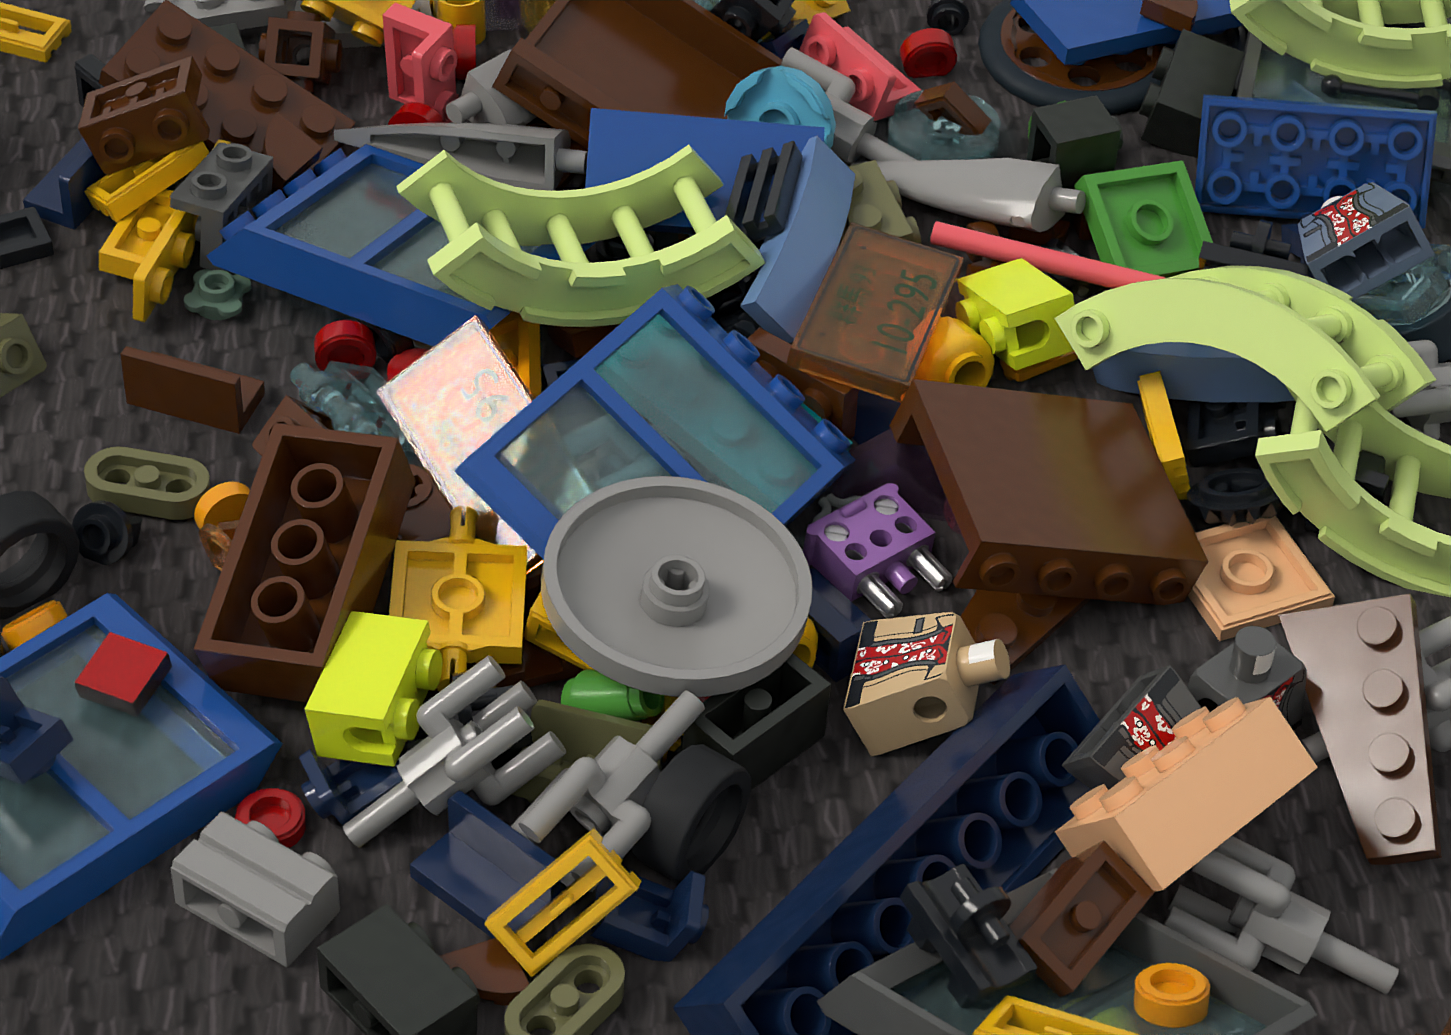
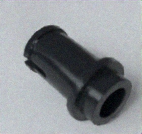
[926,0,970,36]

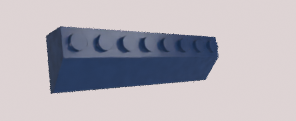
[673,664,1100,1035]

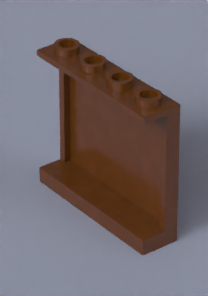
[492,0,782,150]
[889,379,1209,605]

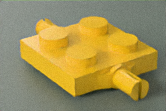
[389,506,527,692]

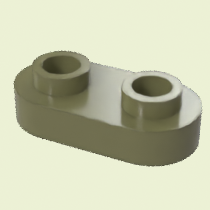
[84,447,211,520]
[504,944,625,1035]

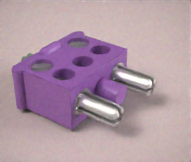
[803,483,953,619]

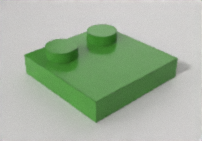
[1074,160,1213,289]

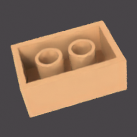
[1055,697,1318,892]

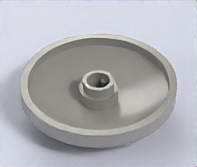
[541,476,812,697]

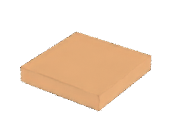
[1188,515,1335,641]

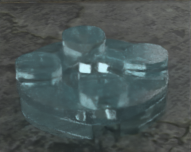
[887,90,1000,160]

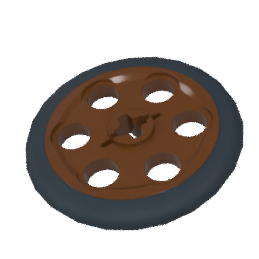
[978,0,1176,115]

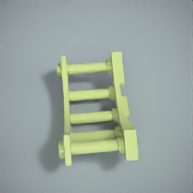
[1229,0,1451,89]
[396,145,766,327]
[1055,266,1436,432]
[1255,385,1451,597]

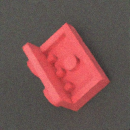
[382,3,459,123]
[799,12,922,121]

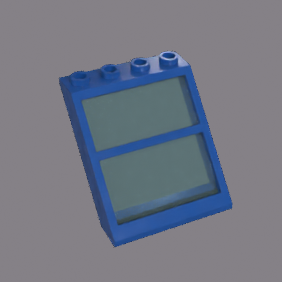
[206,144,597,354]
[454,284,856,560]
[0,593,283,960]

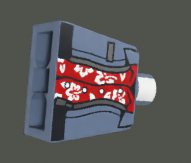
[1298,182,1435,301]

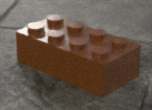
[194,423,416,703]

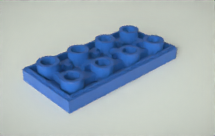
[1010,0,1244,65]
[1195,95,1437,228]
[585,108,825,235]

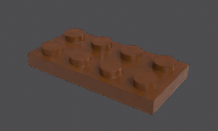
[99,0,356,198]

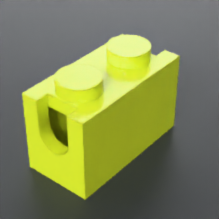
[955,258,1074,371]
[305,611,443,767]

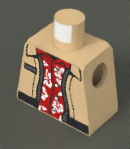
[843,612,1010,756]

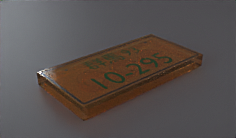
[786,222,964,403]
[376,315,595,575]

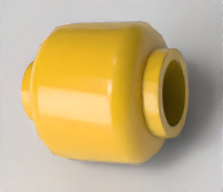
[904,316,995,387]

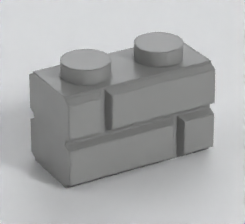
[171,812,340,968]

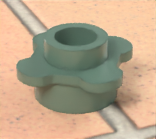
[184,269,251,320]

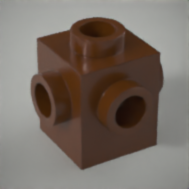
[259,11,343,94]

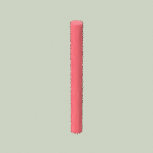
[930,221,1166,289]

